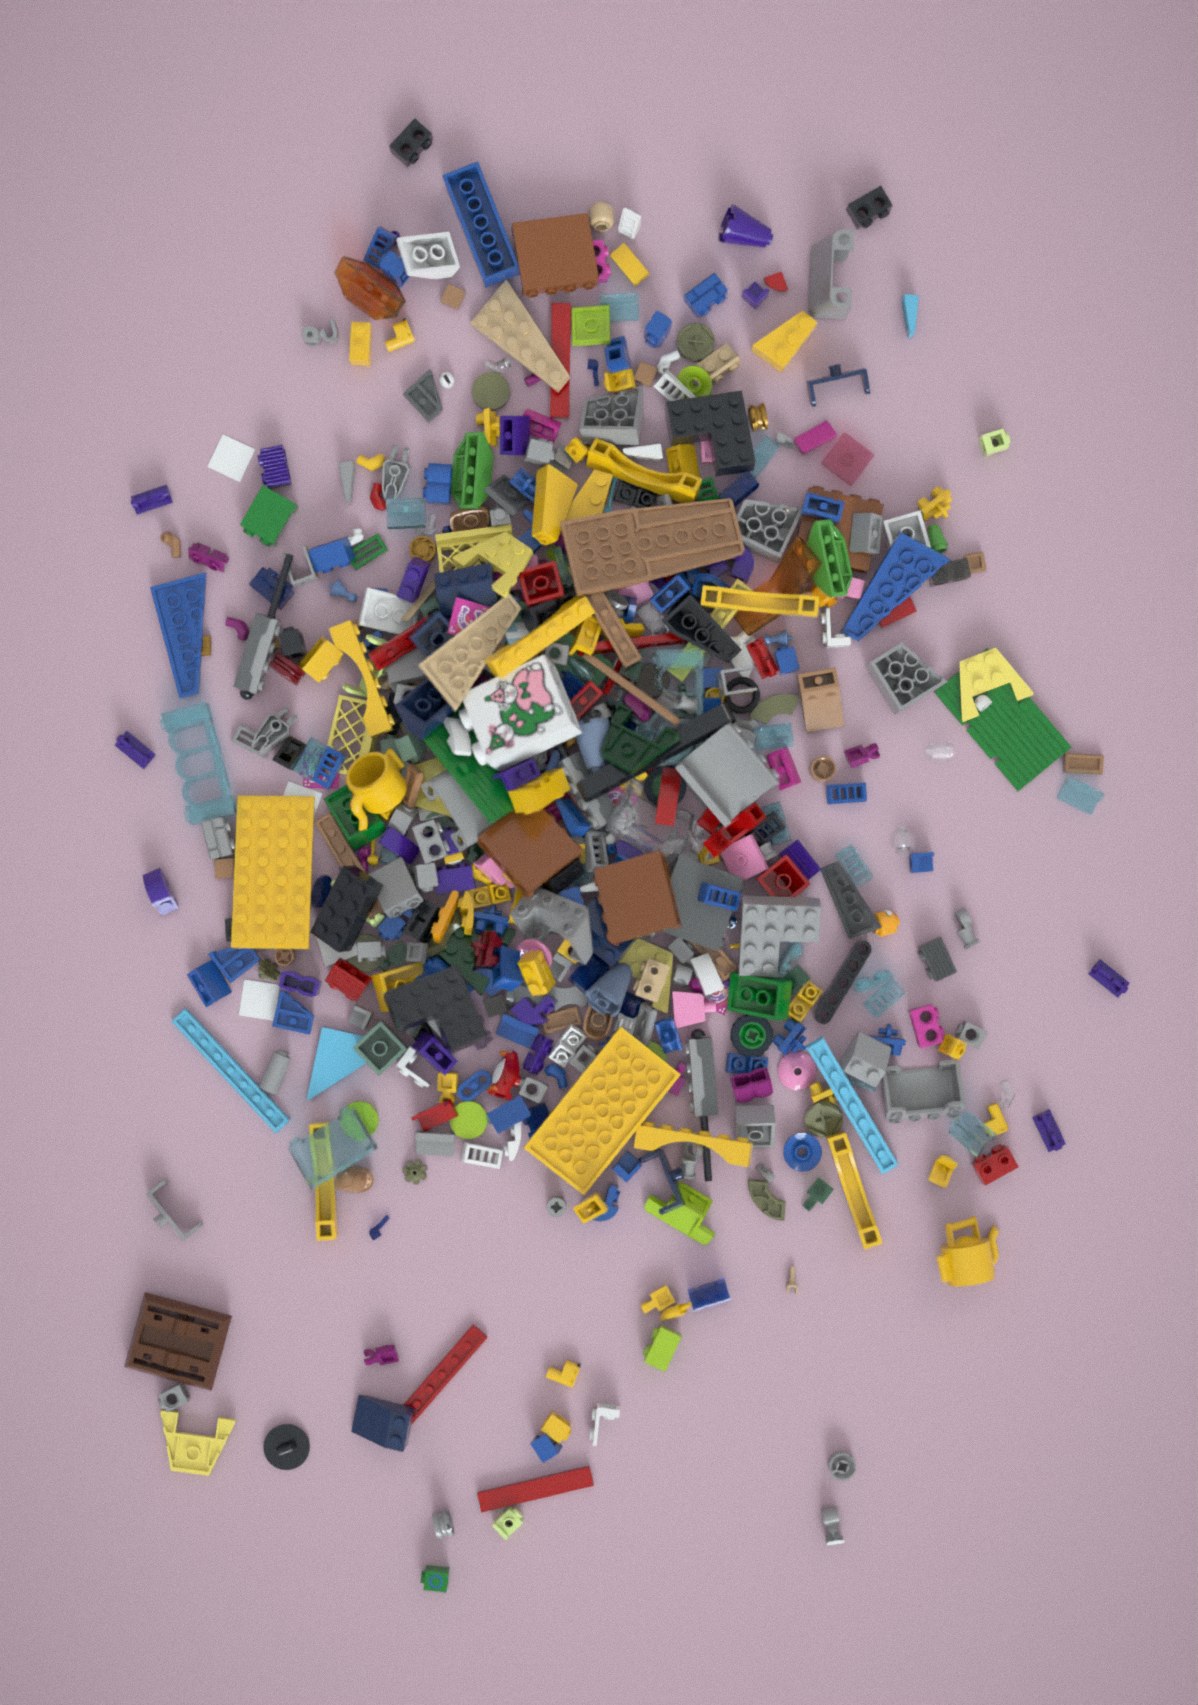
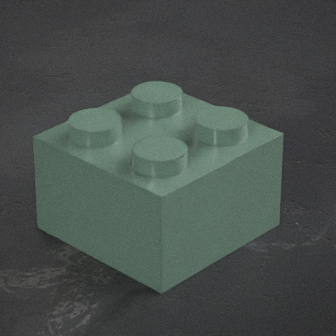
[353,1020,409,1076]

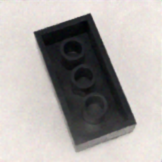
[310,865,383,953]

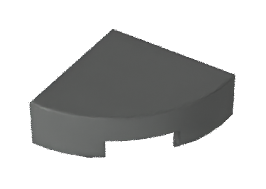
[506,990,514,1009]

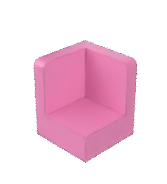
[837,577,865,599]

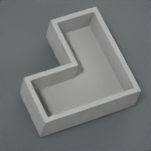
[738,895,821,977]

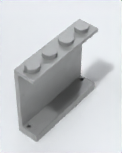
[675,721,780,827]

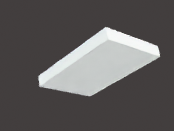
[358,587,420,635]

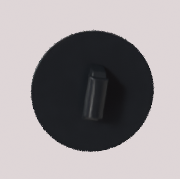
[263,1424,310,1470]

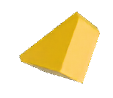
[573,1191,608,1224]

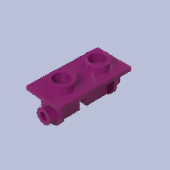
[188,542,229,573]

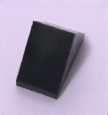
[272,736,307,771]

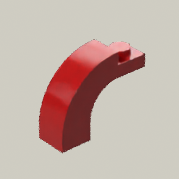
[703,802,767,858]

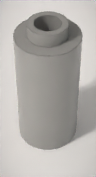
[259,1049,291,1094]

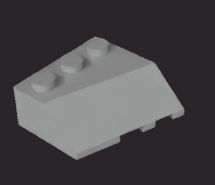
[579,386,644,445]
[737,499,802,564]
[865,643,948,714]

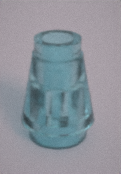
[568,656,597,684]

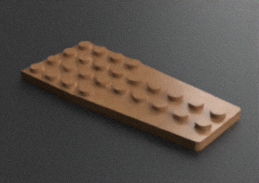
[560,498,745,596]

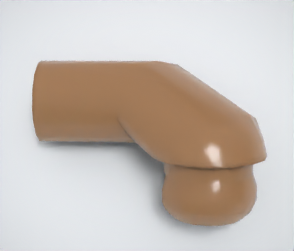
[160,532,181,558]

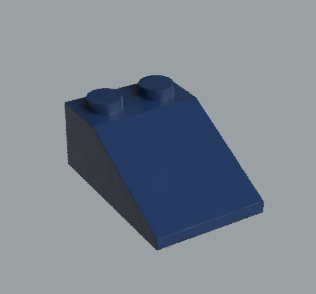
[408,610,456,658]
[351,1394,415,1452]

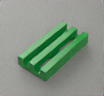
[350,533,388,570]

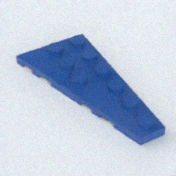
[841,531,950,641]
[150,572,207,699]

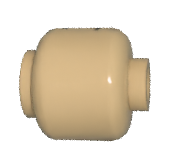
[589,201,614,232]

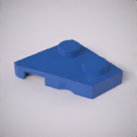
[208,948,261,983]
[272,990,315,1035]

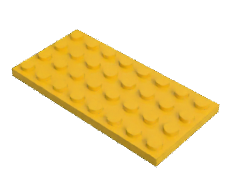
[231,795,315,949]
[523,1026,681,1195]

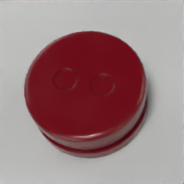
[268,653,306,686]

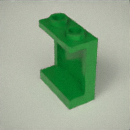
[240,485,298,547]

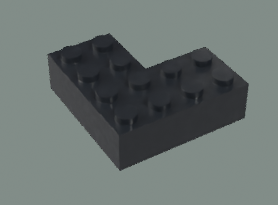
[665,391,756,477]
[383,965,487,1055]

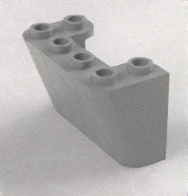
[808,230,854,319]
[421,770,507,852]
[510,887,593,965]
[882,1060,965,1124]

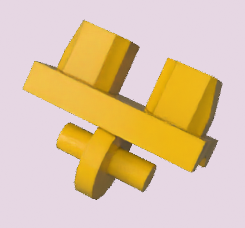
[476,408,500,447]
[917,486,952,521]
[809,1081,837,1105]

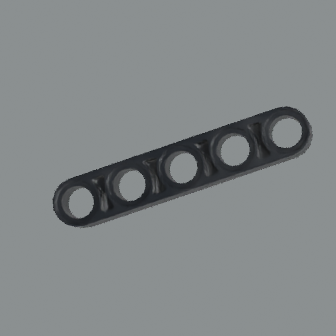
[813,940,872,1024]

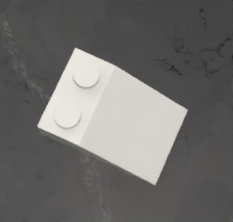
[396,232,460,279]

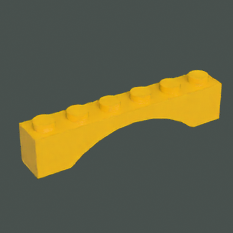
[586,438,702,503]
[701,586,820,618]
[485,596,595,679]
[328,620,395,738]
[309,1121,338,1241]
[634,1121,753,1167]
[826,1130,883,1250]

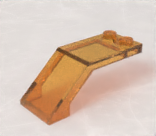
[734,537,822,636]

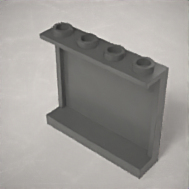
[662,855,744,951]

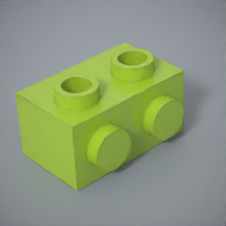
[642,1324,682,1372]

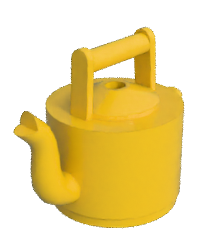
[346,749,407,831]
[936,1216,1000,1287]

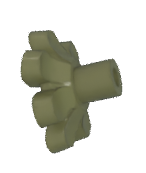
[258,958,281,981]
[402,1159,428,1185]

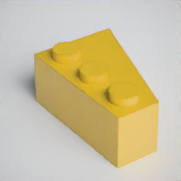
[751,311,818,373]
[565,469,613,520]
[508,768,570,815]

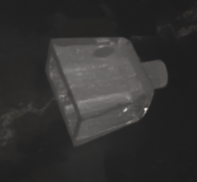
[635,600,670,636]

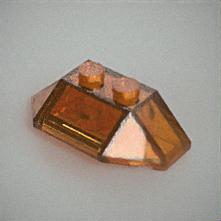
[334,256,406,320]

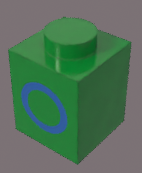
[420,1565,450,1592]

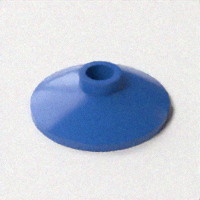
[783,1133,822,1172]

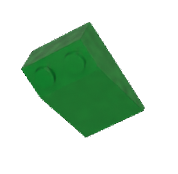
[324,785,386,851]
[727,972,792,1021]

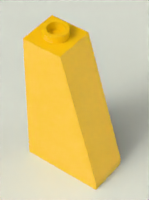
[532,464,578,546]

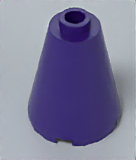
[718,204,773,248]

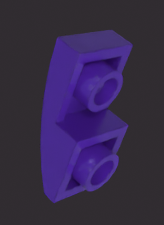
[378,826,420,864]

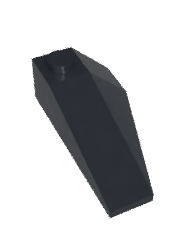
[519,585,583,632]
[662,592,742,663]

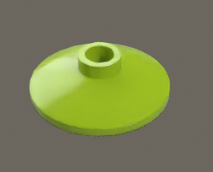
[677,365,712,399]

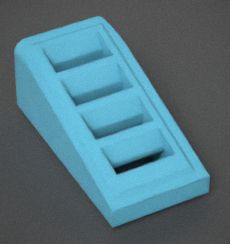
[902,294,919,338]

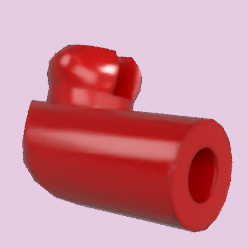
[370,483,388,511]

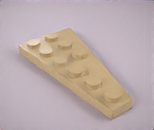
[470,279,570,392]
[418,593,521,711]

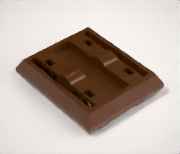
[124,1292,232,1391]

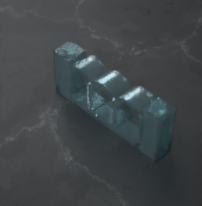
[651,649,703,766]
[159,702,237,826]

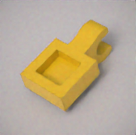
[640,1284,676,1313]

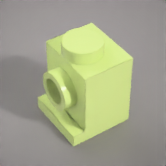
[978,429,1010,457]
[492,1506,523,1540]

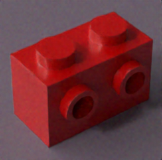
[971,1144,1019,1186]

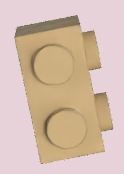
[633,958,670,1003]

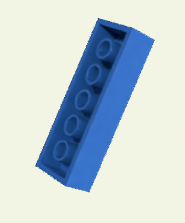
[442,161,520,288]

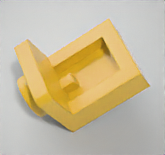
[604,369,636,393]
[564,437,590,463]
[937,1033,967,1060]
[927,1155,958,1188]

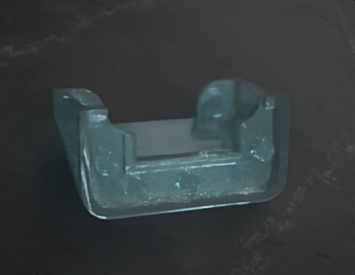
[288,1106,378,1190]

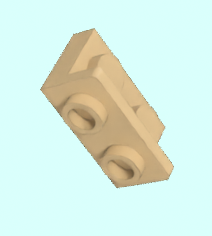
[696,343,741,384]

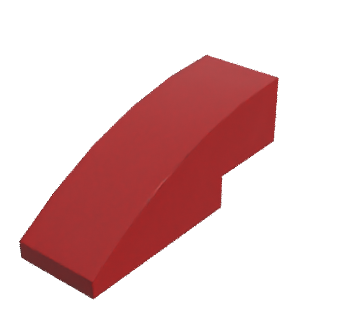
[654,767,681,827]

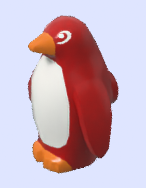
[487,1050,521,1100]

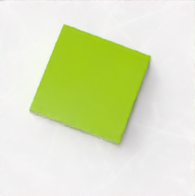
[571,305,611,346]

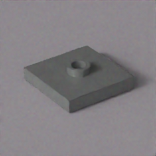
[484,475,531,516]

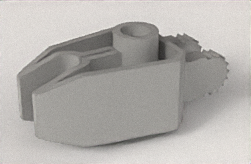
[382,444,412,500]
[252,706,298,755]

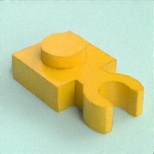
[437,1072,458,1104]

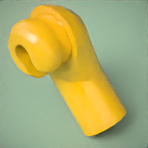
[356,454,386,470]
[471,862,492,885]

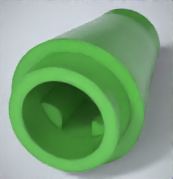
[928,524,948,553]

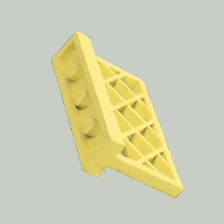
[435,524,513,573]
[324,695,378,775]

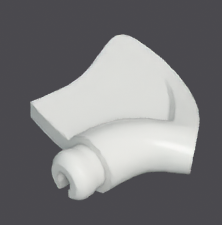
[730,626,756,678]

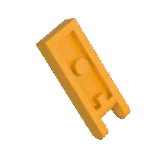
[431,890,459,944]

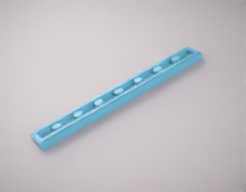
[171,1008,291,1133]
[806,1036,899,1175]

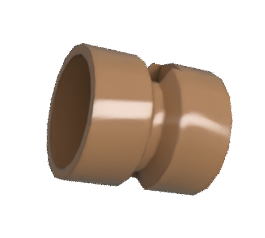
[809,756,836,782]

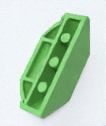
[451,432,493,509]
[806,519,853,598]

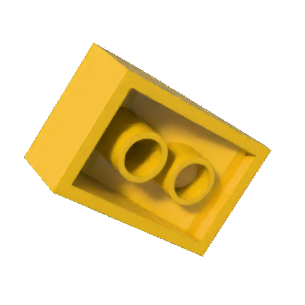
[371,963,424,1012]

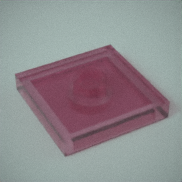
[821,432,875,486]

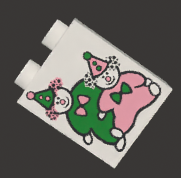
[459,655,582,772]

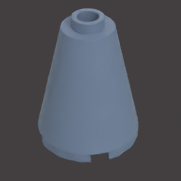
[575,718,611,773]
[585,963,632,1017]

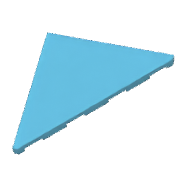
[306,1027,366,1100]

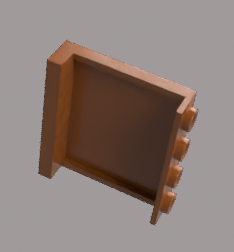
[511,213,599,298]
[792,486,884,574]
[478,807,582,899]
[593,850,682,946]

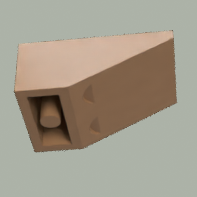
[796,667,844,733]

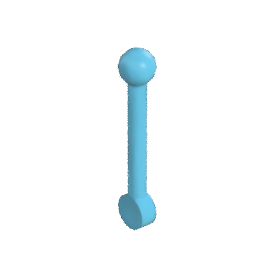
[604,477,619,513]

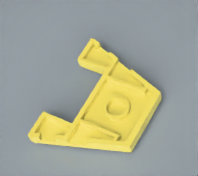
[452,531,533,598]
[959,648,1034,722]
[415,757,452,818]
[619,938,673,1013]
[160,1409,236,1476]

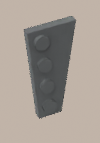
[821,861,882,939]

